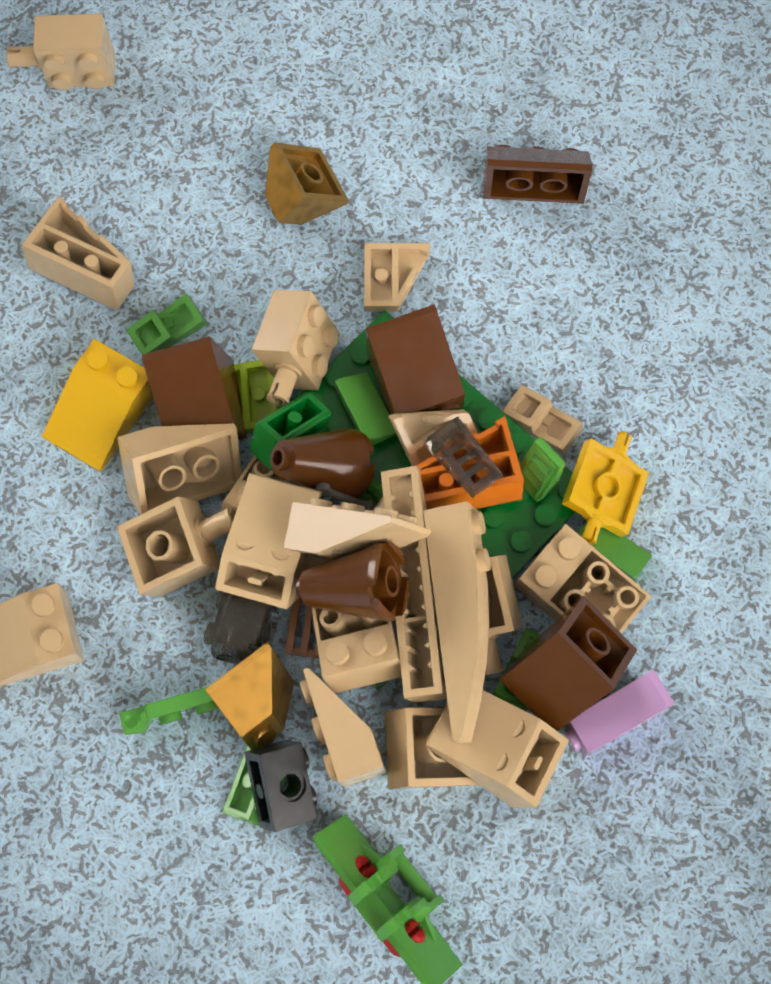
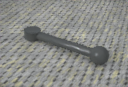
[315,483,376,510]

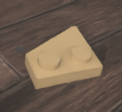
[364,243,430,312]
[388,409,478,466]

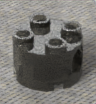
[204,591,279,665]

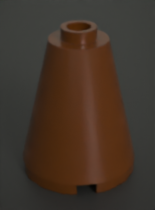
[270,428,375,501]
[296,542,409,622]

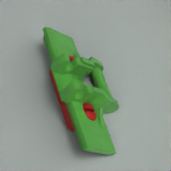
[312,814,463,984]

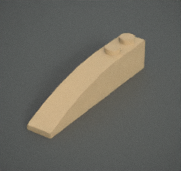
[381,466,447,703]
[423,501,491,744]

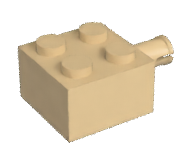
[6,13,115,90]
[252,290,339,407]
[116,496,236,597]
[485,555,523,675]

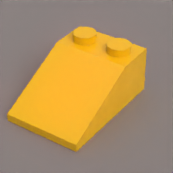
[42,339,153,473]

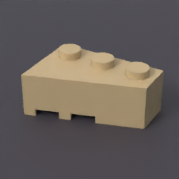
[21,196,135,311]

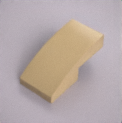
[502,384,583,456]

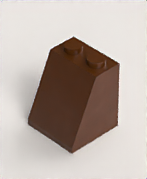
[366,304,465,415]
[142,336,247,440]
[500,595,637,731]

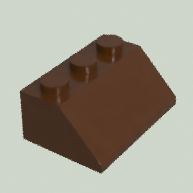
[483,145,593,204]

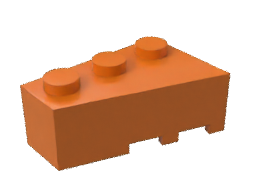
[416,416,524,509]

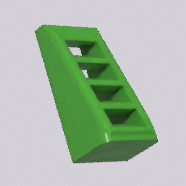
[520,437,565,501]

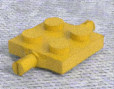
[562,432,649,545]

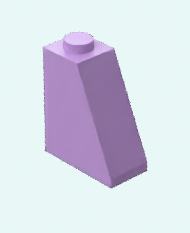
[564,669,675,757]

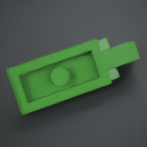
[119,686,219,735]

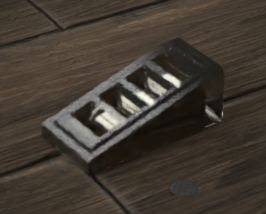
[424,416,503,498]

